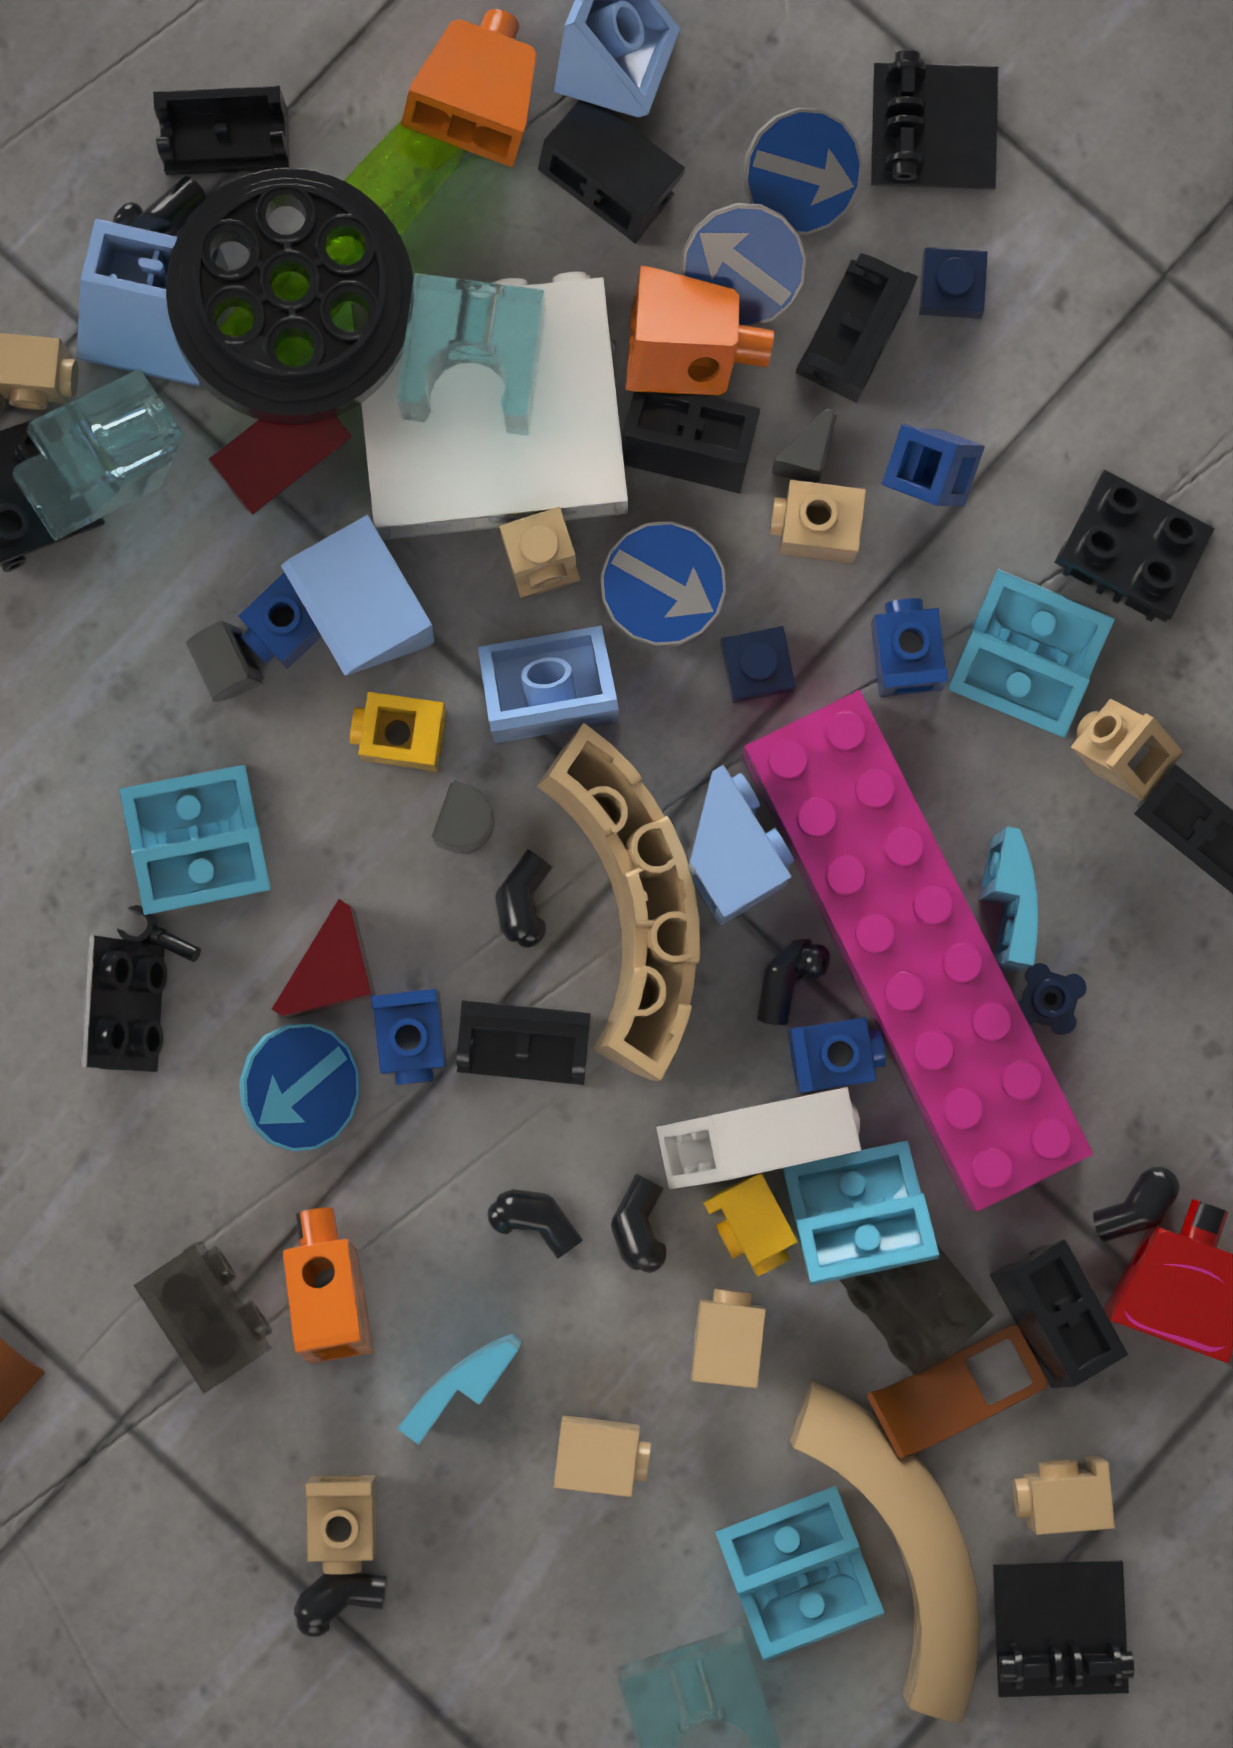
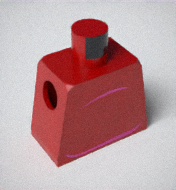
[1104,1199,1233,1364]

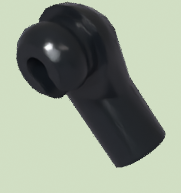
[113,176,206,234]
[495,849,553,948]
[757,939,830,1025]
[1093,1167,1180,1242]
[611,1173,667,1273]
[487,1189,583,1259]
[294,1573,387,1637]

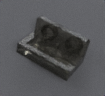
[133,1241,272,1394]
[839,1243,994,1375]

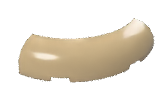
[536,723,700,1081]
[789,1379,980,1723]

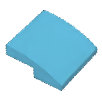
[947,568,1115,738]
[119,764,271,915]
[979,826,1038,973]
[782,1140,939,1286]
[397,1334,522,1445]
[715,1486,885,1662]

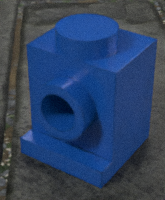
[881,424,985,506]
[238,572,322,669]
[871,598,949,697]
[371,989,447,1085]
[787,1017,886,1093]

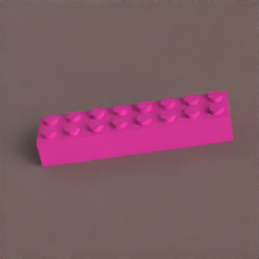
[741,689,1094,1212]

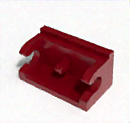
[208,416,352,515]

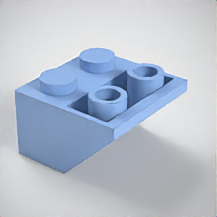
[76,219,229,387]
[689,765,794,926]

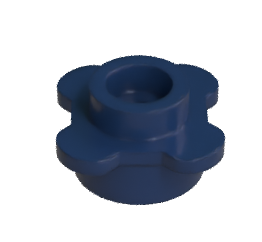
[1017,963,1087,1035]

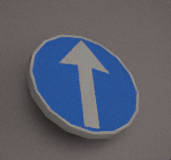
[742,107,863,235]
[681,203,806,327]
[600,521,726,647]

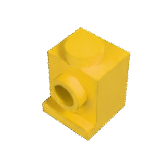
[350,692,448,773]
[702,1173,798,1276]

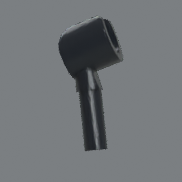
[117,905,201,962]

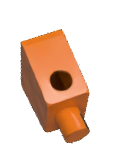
[401,9,537,168]
[625,265,774,395]
[283,1207,375,1364]

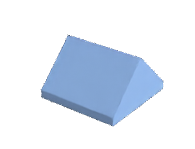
[554,0,680,118]
[281,515,435,676]
[478,625,619,744]

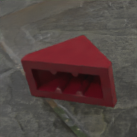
[271,899,376,1018]

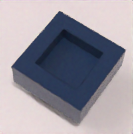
[919,247,988,319]
[721,626,796,703]

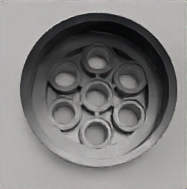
[166,168,414,424]

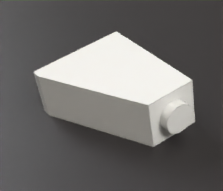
[656,1087,861,1190]

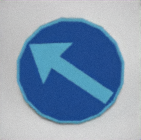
[240,1023,359,1152]

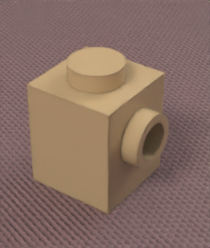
[770,480,866,564]
[690,1288,766,1388]
[553,1415,651,1497]

